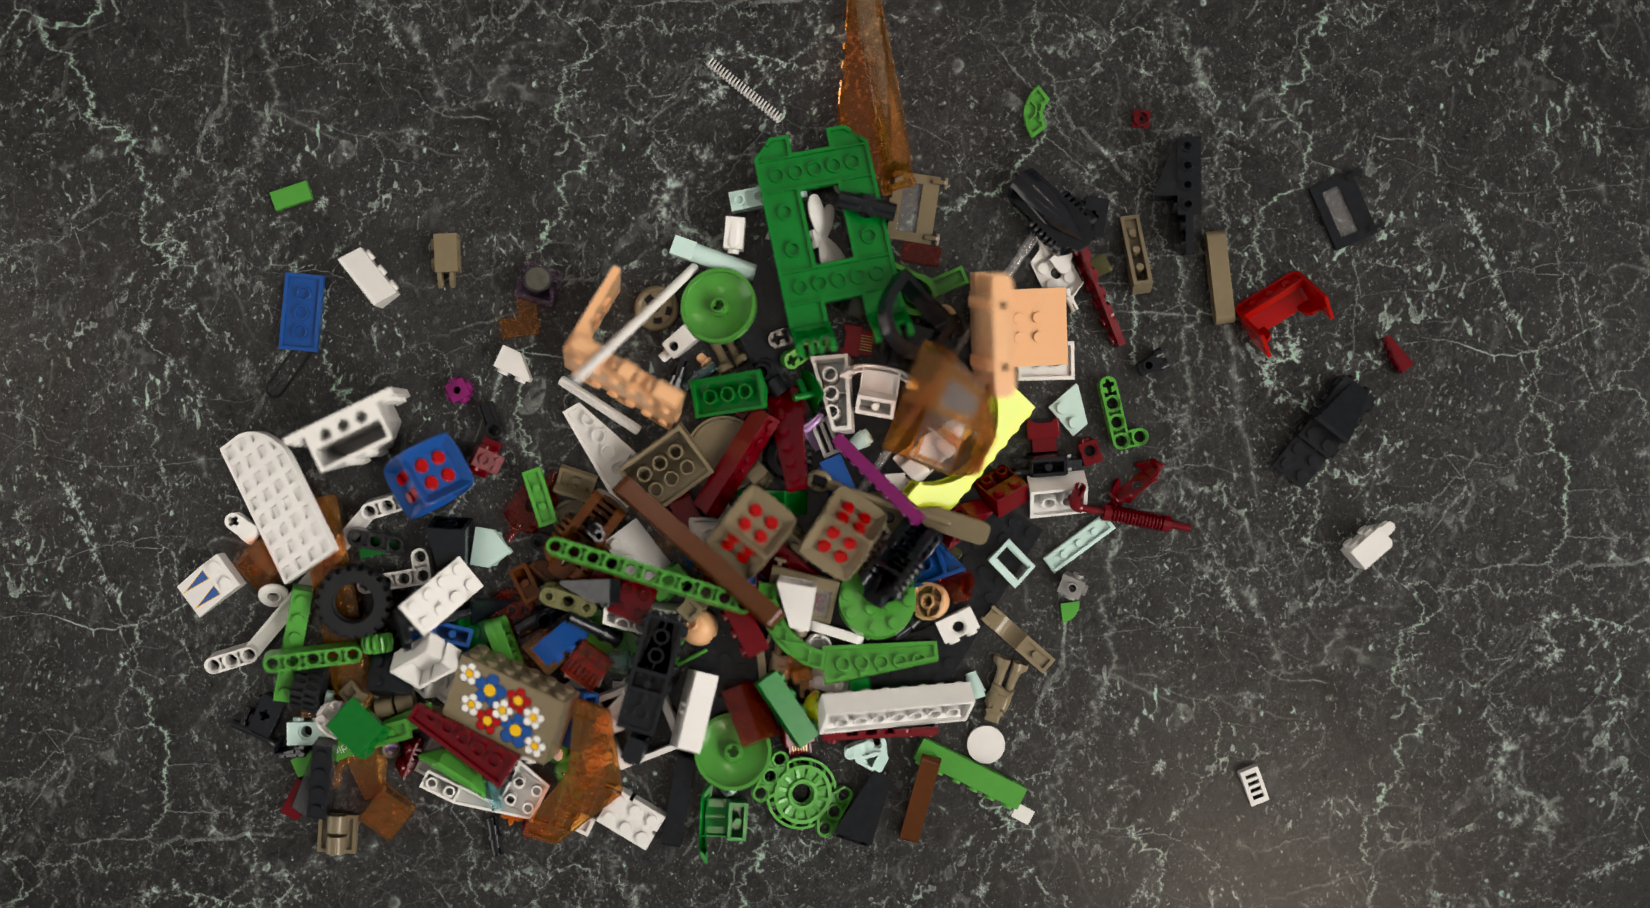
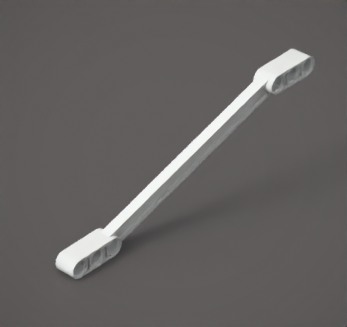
[204,492,402,674]

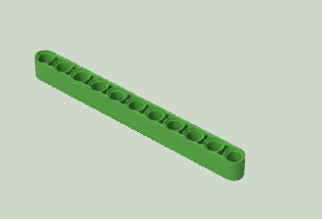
[546,537,749,615]

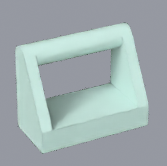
[987,538,1035,588]

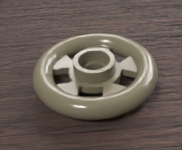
[634,285,680,331]

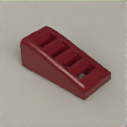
[1380,335,1413,374]

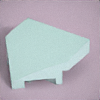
[470,527,513,568]

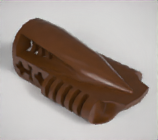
[542,488,628,581]

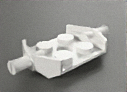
[1030,236,1084,312]

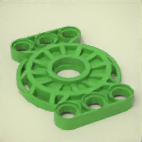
[751,749,853,838]

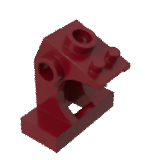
[468,436,505,479]

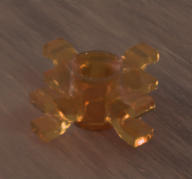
[787,654,815,699]

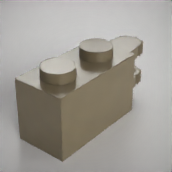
[431,233,462,288]

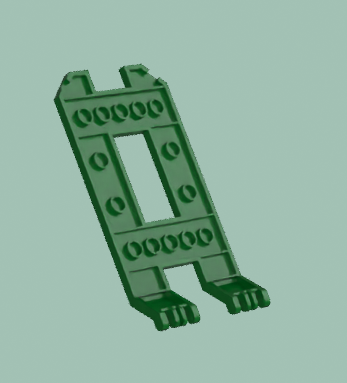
[754,124,914,358]

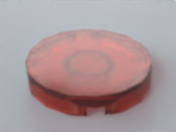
[939,568,975,604]

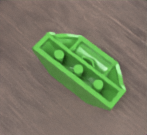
[418,746,488,798]

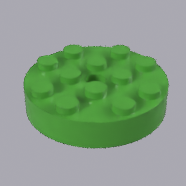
[838,561,916,640]

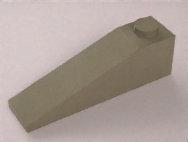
[1119,214,1153,295]

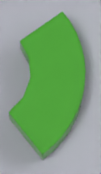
[1023,85,1050,139]

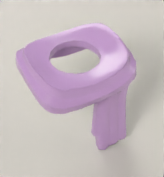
[804,412,824,451]

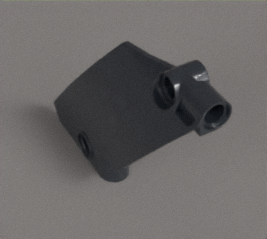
[739,239,794,399]

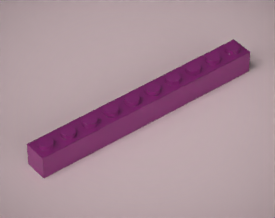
[832,433,926,526]

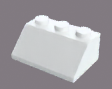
[337,247,401,308]
[1027,470,1088,519]
[606,518,671,580]

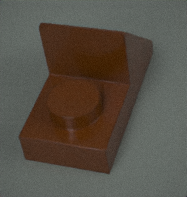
[508,562,541,605]

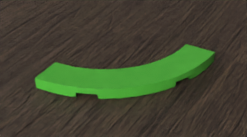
[758,581,828,670]

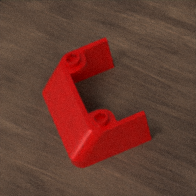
[1235,271,1334,358]

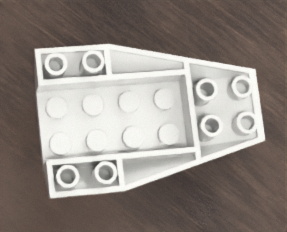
[419,745,550,820]

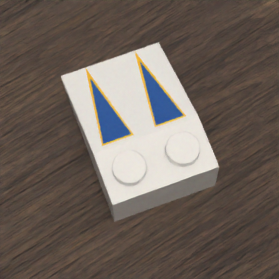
[177,553,247,618]

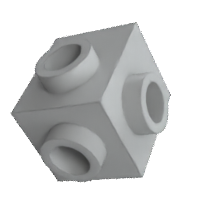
[1057,570,1089,601]

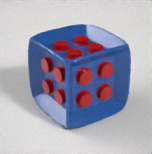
[383,433,474,519]

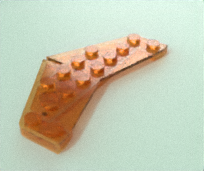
[523,698,623,844]

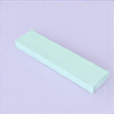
[1043,515,1115,574]

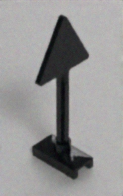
[393,597,511,652]

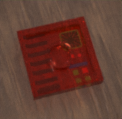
[560,639,615,692]

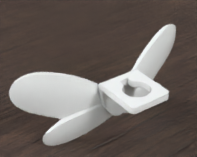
[807,194,845,263]

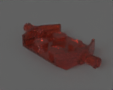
[503,469,560,543]

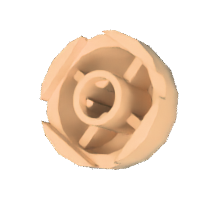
[914,582,950,621]
[683,609,718,646]

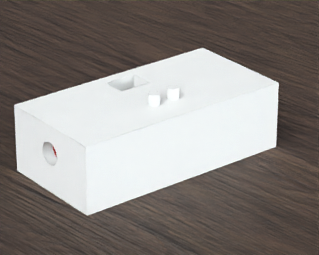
[670,669,719,753]

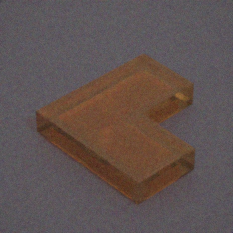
[499,296,541,339]

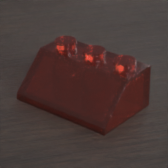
[722,681,779,749]

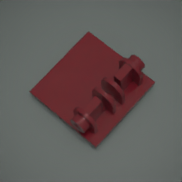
[607,578,658,625]
[395,736,424,780]

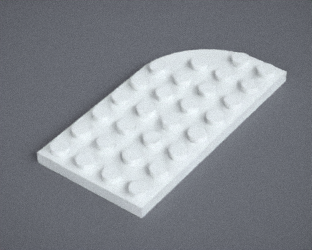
[220,431,339,585]

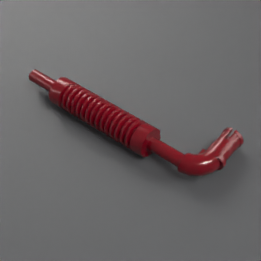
[1067,482,1191,533]

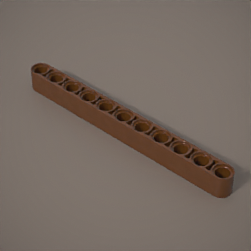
[612,475,785,630]

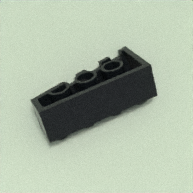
[292,736,338,820]

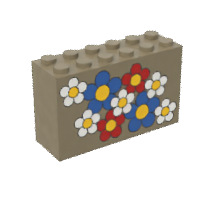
[442,644,580,765]

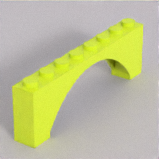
[901,389,1035,511]

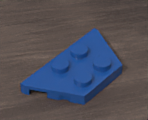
[912,542,966,588]

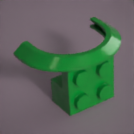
[699,783,748,864]

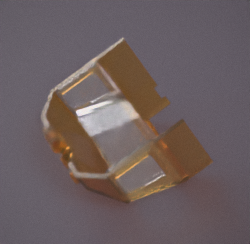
[882,340,997,476]

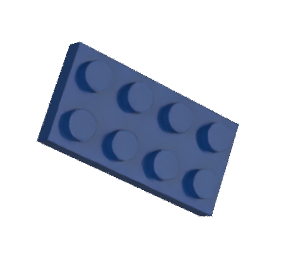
[278,272,326,353]

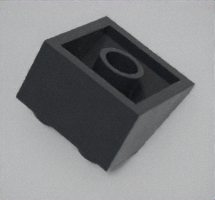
[366,652,413,696]

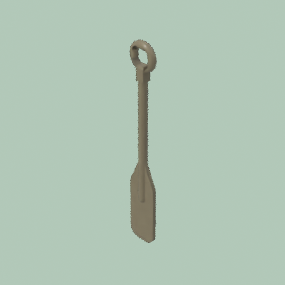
[807,469,990,545]

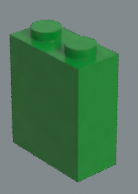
[326,697,391,759]

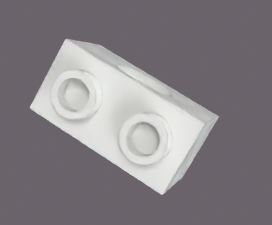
[934,605,980,645]

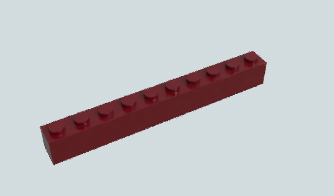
[668,491,770,660]

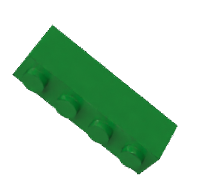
[753,670,819,748]

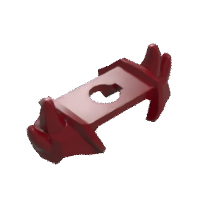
[1109,458,1165,506]

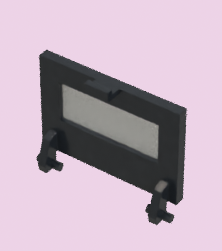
[1308,167,1386,251]

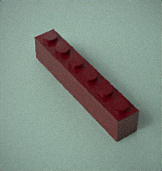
[693,409,780,520]

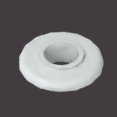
[258,583,289,607]

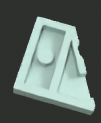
[1048,383,1088,436]

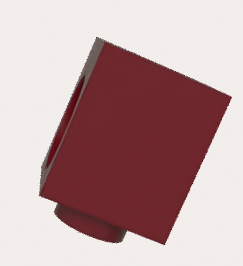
[1076,436,1104,467]

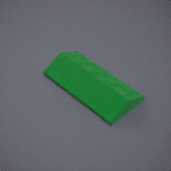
[689,369,768,419]

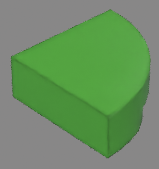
[1060,601,1080,622]

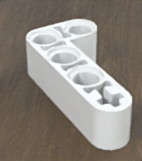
[357,547,435,594]

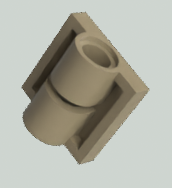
[374,687,417,721]
[317,812,359,855]

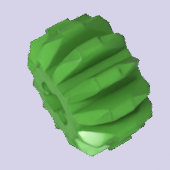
[361,632,394,655]

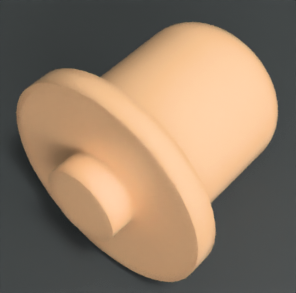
[696,353,711,368]

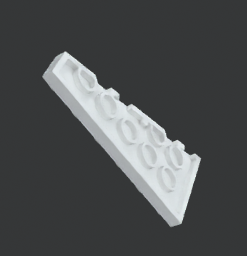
[563,402,637,508]

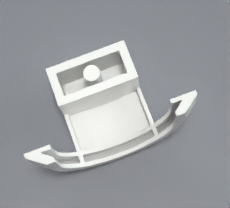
[840,364,918,419]

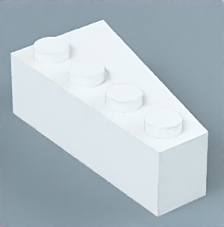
[810,353,855,435]

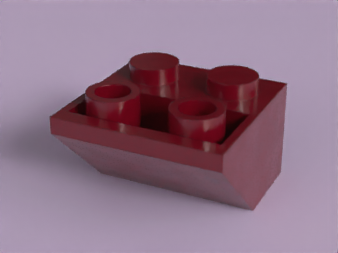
[974,464,1029,518]

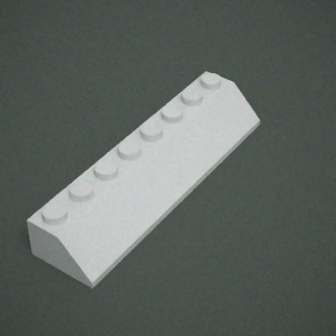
[818,681,976,735]

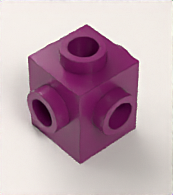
[444,376,474,405]

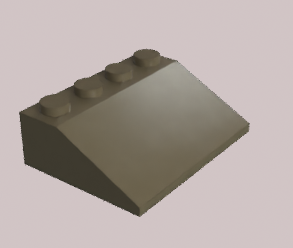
[617,422,714,507]

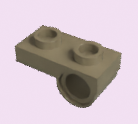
[746,460,775,489]

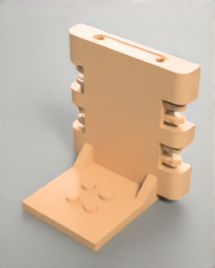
[563,266,685,430]
[968,272,1068,398]

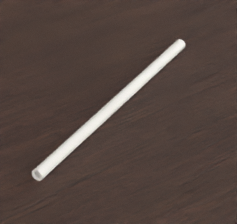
[571,263,699,385]

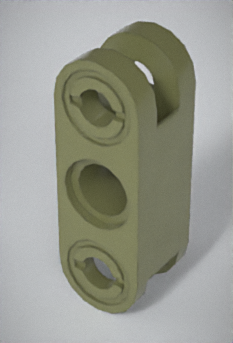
[540,581,598,617]

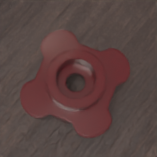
[1131,109,1151,129]

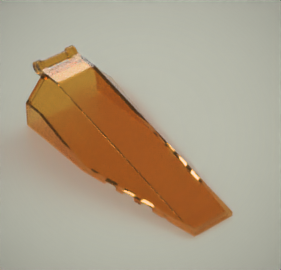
[838,0,916,196]

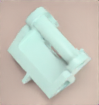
[844,738,889,773]

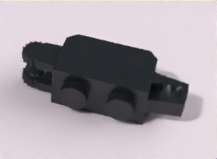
[1013,450,1082,478]

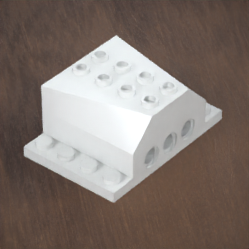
[282,387,410,473]

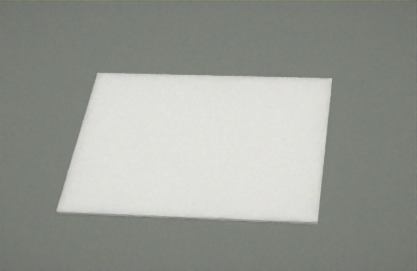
[1011,804,1035,825]

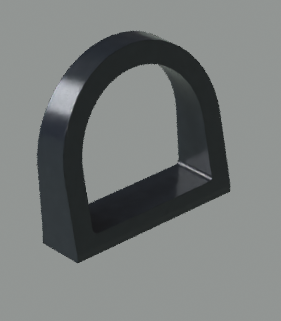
[877,268,958,360]

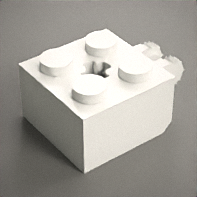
[1340,521,1396,570]

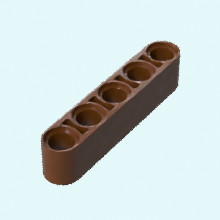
[899,753,941,843]

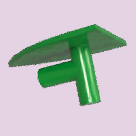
[792,368,824,415]

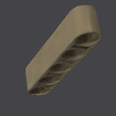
[1203,230,1235,325]

